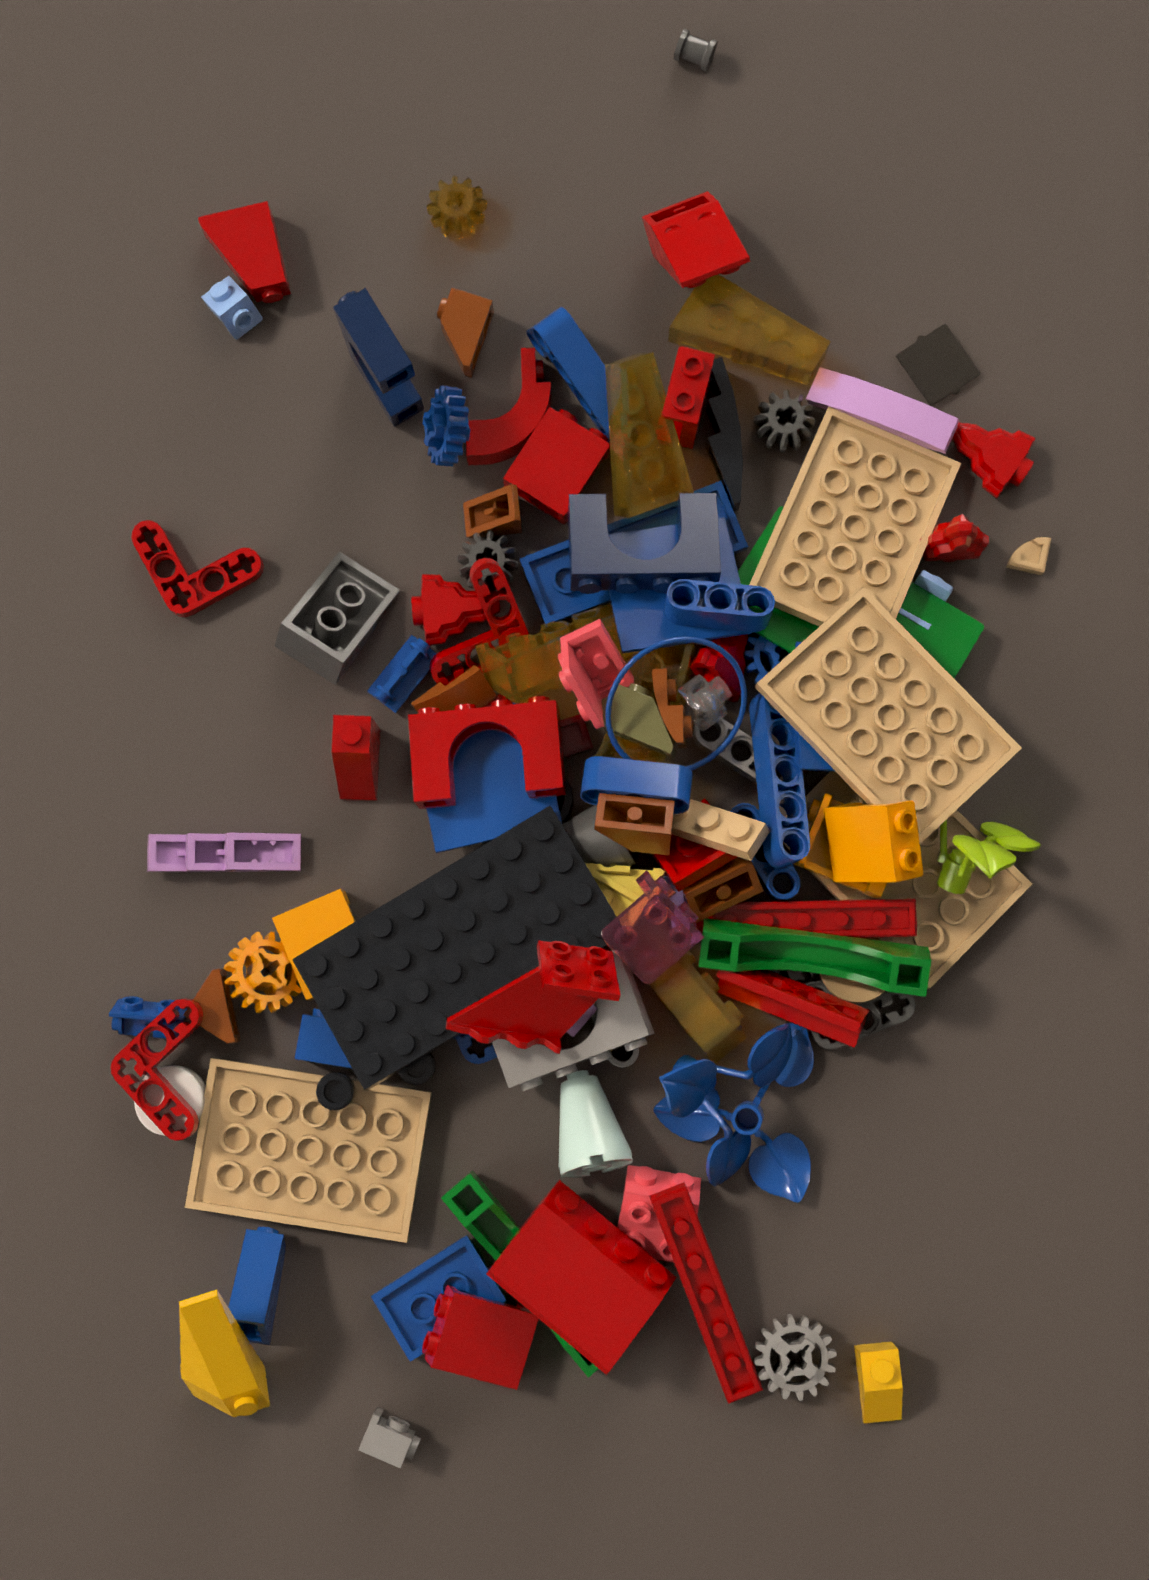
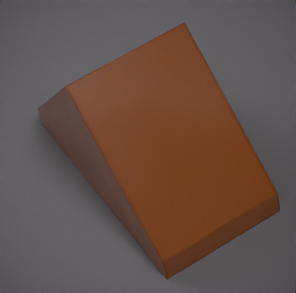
[463,484,522,538]
[183,969,241,1043]

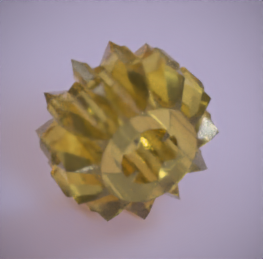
[427,175,487,239]

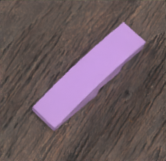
[806,367,960,454]
[147,833,301,872]

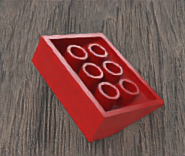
[486,1180,677,1375]

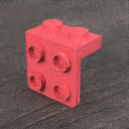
[558,619,635,729]
[617,1165,701,1263]

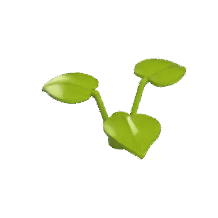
[937,819,1041,894]

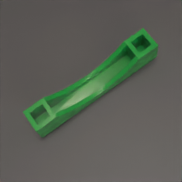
[698,918,932,997]
[441,1170,598,1378]

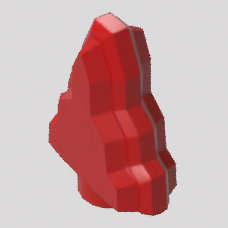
[952,423,1036,498]
[920,514,989,562]
[411,574,500,646]
[690,634,748,702]

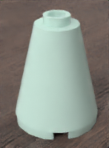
[558,1070,633,1178]

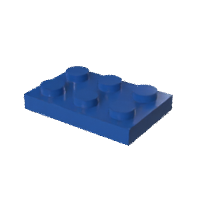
[371,1234,507,1362]

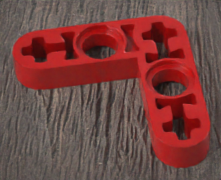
[131,520,264,617]
[429,558,531,686]
[110,998,203,1141]

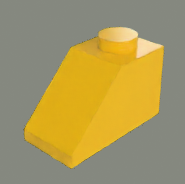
[854,1342,903,1424]

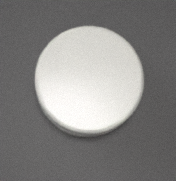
[134,1065,206,1136]

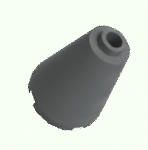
[562,805,639,867]

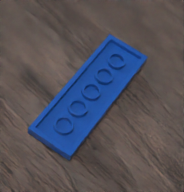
[519,481,748,628]

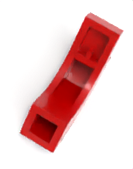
[466,348,551,466]

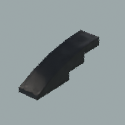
[706,357,743,511]

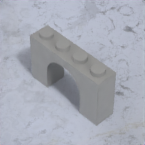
[492,949,655,1092]

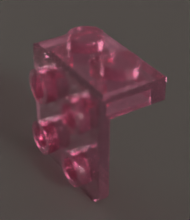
[601,870,704,984]

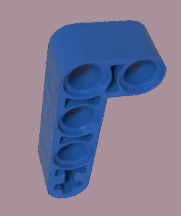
[526,307,642,445]

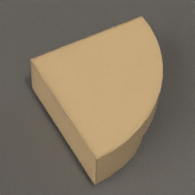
[1006,537,1051,575]

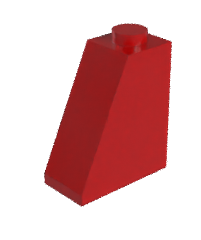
[198,201,291,303]
[331,715,380,801]

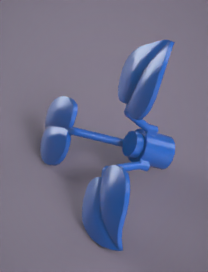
[653,1023,814,1203]
[659,1023,792,1187]

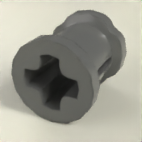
[673,28,718,72]

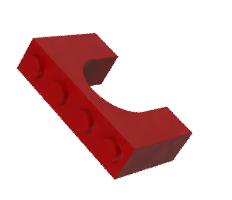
[408,696,566,809]

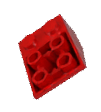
[642,191,751,288]

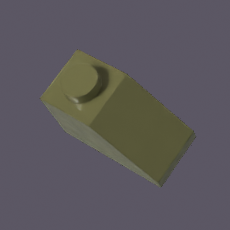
[603,683,677,759]

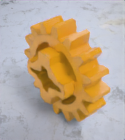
[224,932,302,1013]

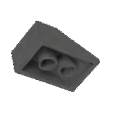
[275,552,400,685]

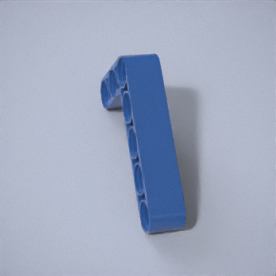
[749,693,810,869]

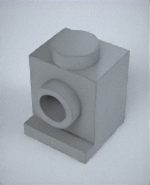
[358,1407,421,1468]

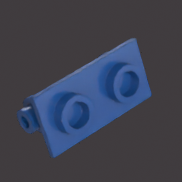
[367,635,437,713]
[109,996,187,1039]

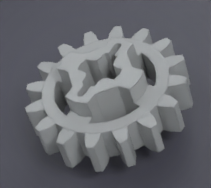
[753,1314,837,1401]

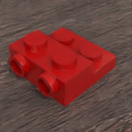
[652,798,737,892]

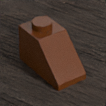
[437,288,494,378]
[594,793,675,855]
[683,857,763,923]

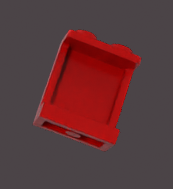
[658,346,715,449]
[503,407,611,525]
[422,1285,539,1390]

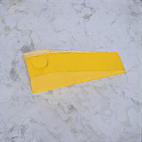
[179,1290,270,1418]

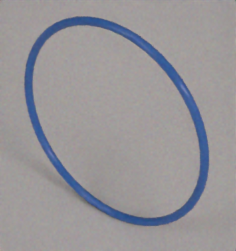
[605,637,747,770]

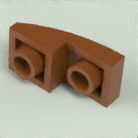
[411,665,497,713]
[652,668,693,748]

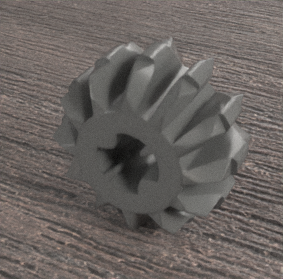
[754,389,816,453]
[457,530,518,591]

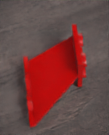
[446,940,621,1054]

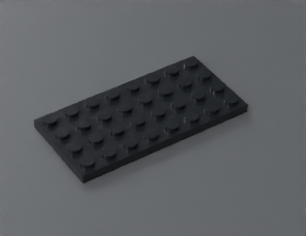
[292,806,627,1091]

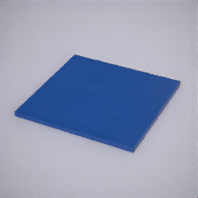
[608,517,752,654]
[426,699,562,854]

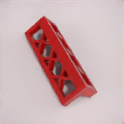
[716,970,869,1048]

